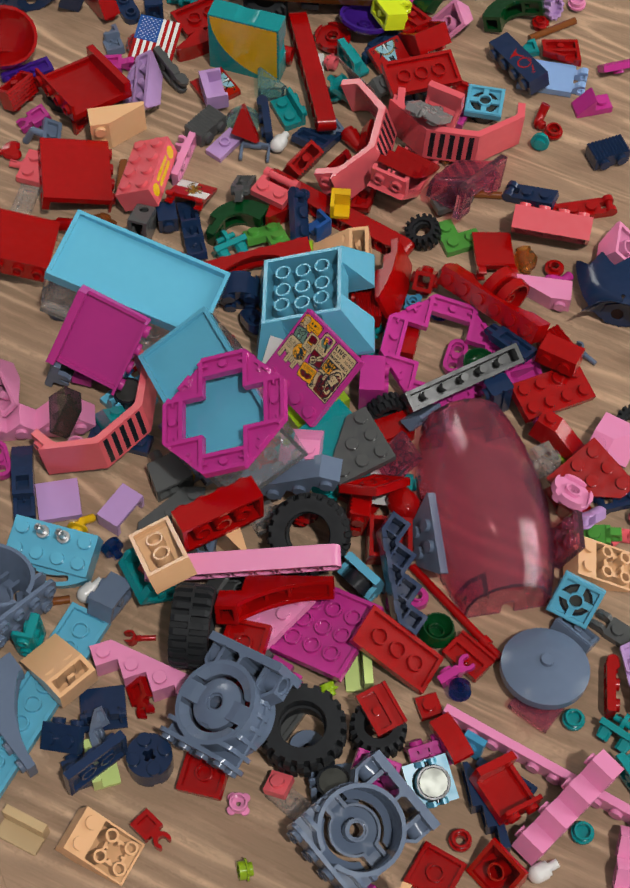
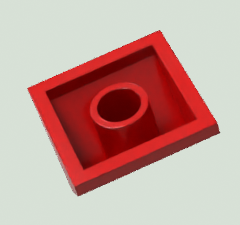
[466,837,529,888]

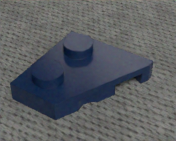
[291,127,342,155]

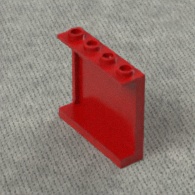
[34,44,132,121]
[38,137,116,213]
[0,208,61,283]

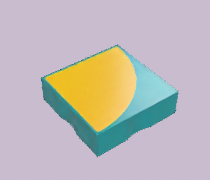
[207,0,286,84]

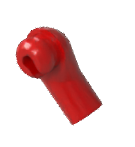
[533,102,550,130]

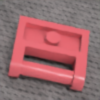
[250,166,301,210]

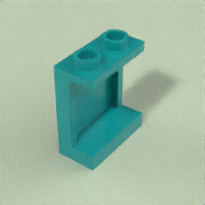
[118,548,181,605]

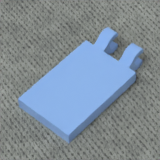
[516,59,589,97]

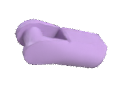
[578,506,606,529]

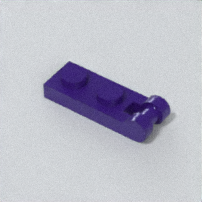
[0,56,54,83]

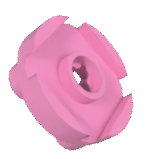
[551,474,593,513]

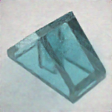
[258,67,287,101]

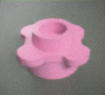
[226,792,250,816]

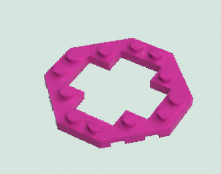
[378,294,501,413]
[162,348,288,478]

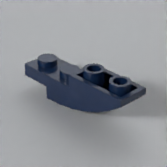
[11,445,36,520]

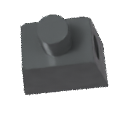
[127,204,156,240]
[147,450,194,503]

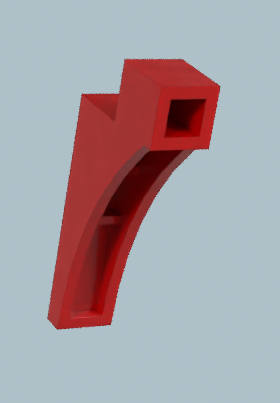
[214,575,335,625]

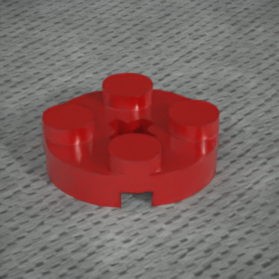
[315,22,351,55]

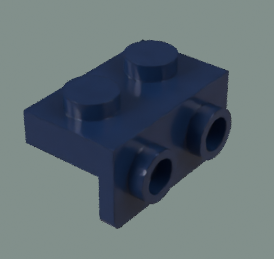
[40,717,90,755]

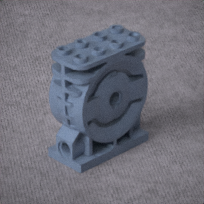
[0,544,56,648]
[159,630,302,779]
[286,749,440,888]

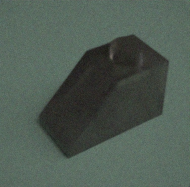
[49,386,82,439]

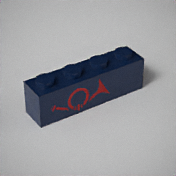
[489,32,549,95]

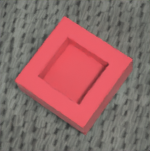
[263,770,295,800]

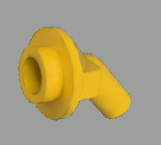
[67,514,96,533]

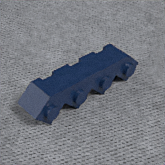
[376,511,428,636]

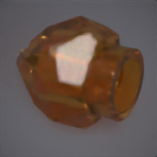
[514,246,538,275]

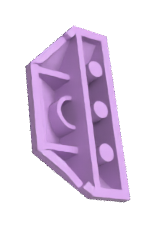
[123,50,163,111]

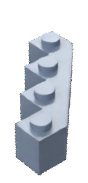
[238,454,343,500]

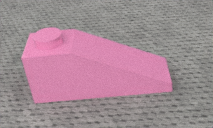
[517,274,573,312]
[0,359,20,418]

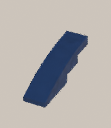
[176,200,208,260]
[461,761,511,852]

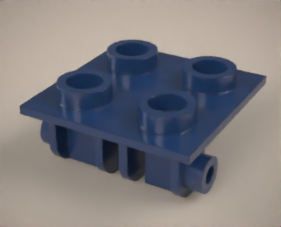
[79,685,128,733]

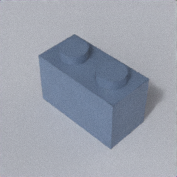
[86,571,133,624]

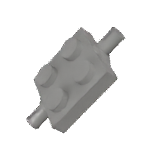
[405,100,453,126]

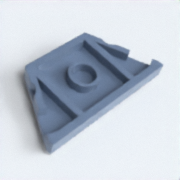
[413,493,448,574]

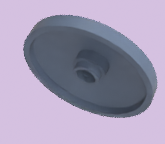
[499,628,590,710]

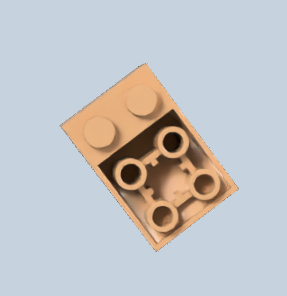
[313,226,372,254]
[563,534,630,593]
[20,633,98,709]
[55,806,145,886]

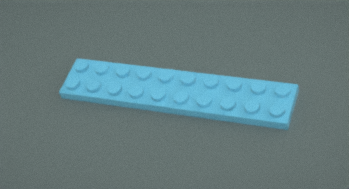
[0,602,111,799]

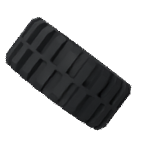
[267,493,352,576]
[168,582,217,670]
[261,683,347,778]

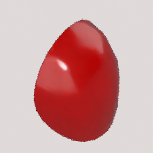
[0,5,38,70]

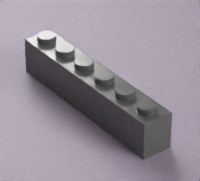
[400,343,525,414]

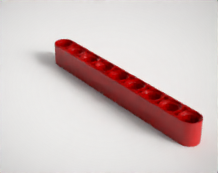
[287,11,337,132]
[268,168,415,256]

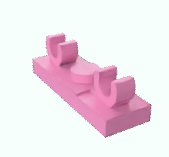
[169,131,197,186]

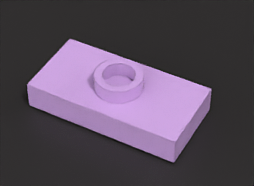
[206,127,244,163]

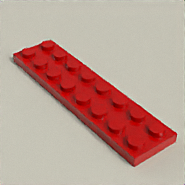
[175,620,273,801]

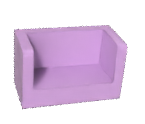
[198,67,229,109]
[97,483,145,536]

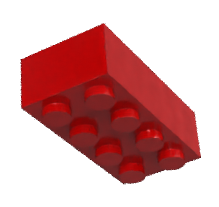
[171,475,264,552]

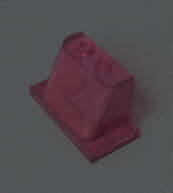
[426,154,508,220]

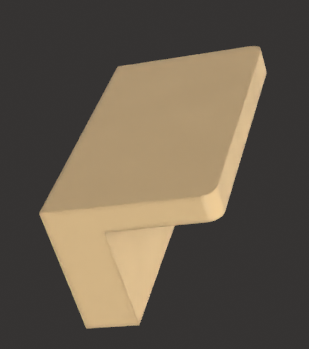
[0,804,50,856]

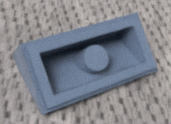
[400,403,441,432]
[550,616,600,655]

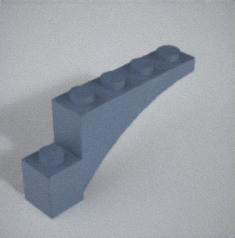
[0,652,38,778]

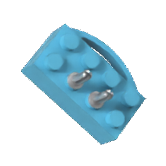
[6,514,104,589]

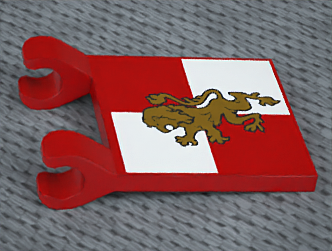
[164,179,217,211]

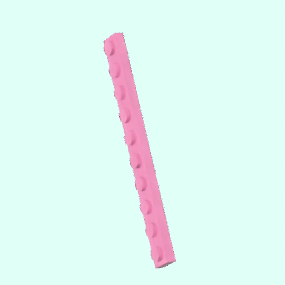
[442,704,630,826]

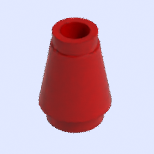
[340,126,360,153]

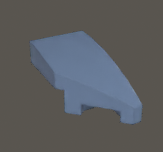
[103,23,125,55]
[89,706,110,748]

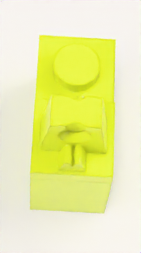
[370,0,412,31]

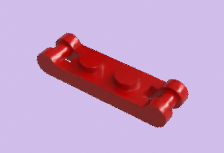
[551,194,617,219]

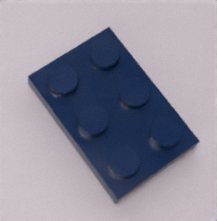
[63,730,128,796]

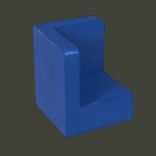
[309,208,332,243]

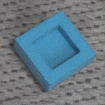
[464,730,488,761]

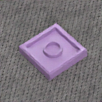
[35,478,82,523]

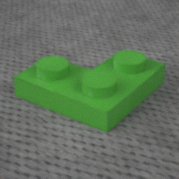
[438,219,478,258]
[242,222,290,247]

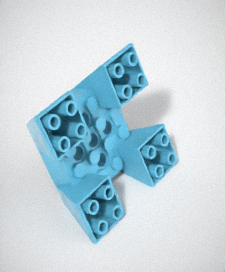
[256,246,375,362]

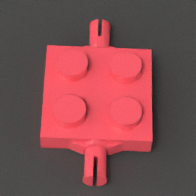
[9,149,40,187]

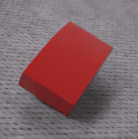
[429,712,474,765]

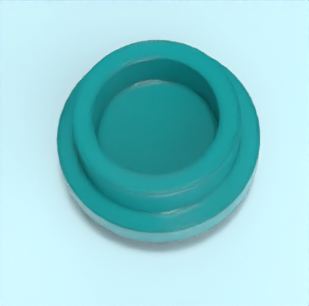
[530,133,550,151]
[562,708,585,731]
[570,821,595,845]

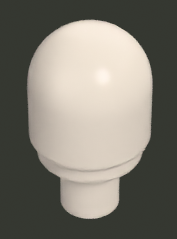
[270,131,290,153]
[77,577,101,603]
[528,859,560,884]

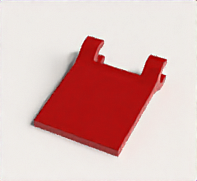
[471,232,518,281]

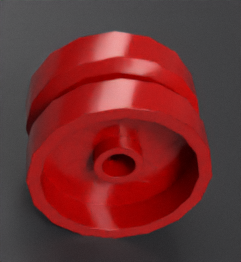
[483,266,530,307]

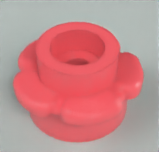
[324,53,339,71]

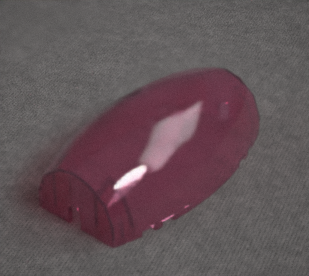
[415,398,554,618]

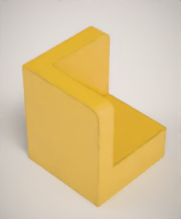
[330,188,351,219]

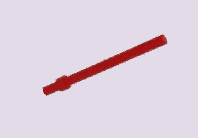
[409,563,502,662]

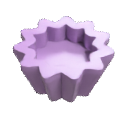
[544,0,565,21]

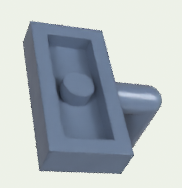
[23,117,62,144]

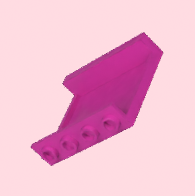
[46,284,152,396]

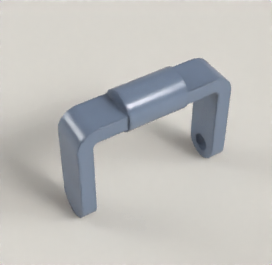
[239,141,271,163]

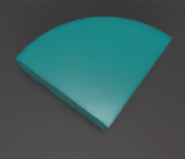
[523,38,540,57]

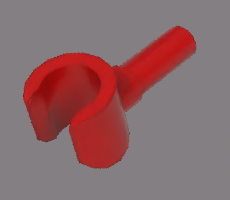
[124,630,156,647]

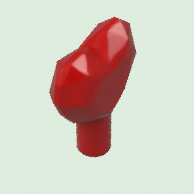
[0,141,22,160]

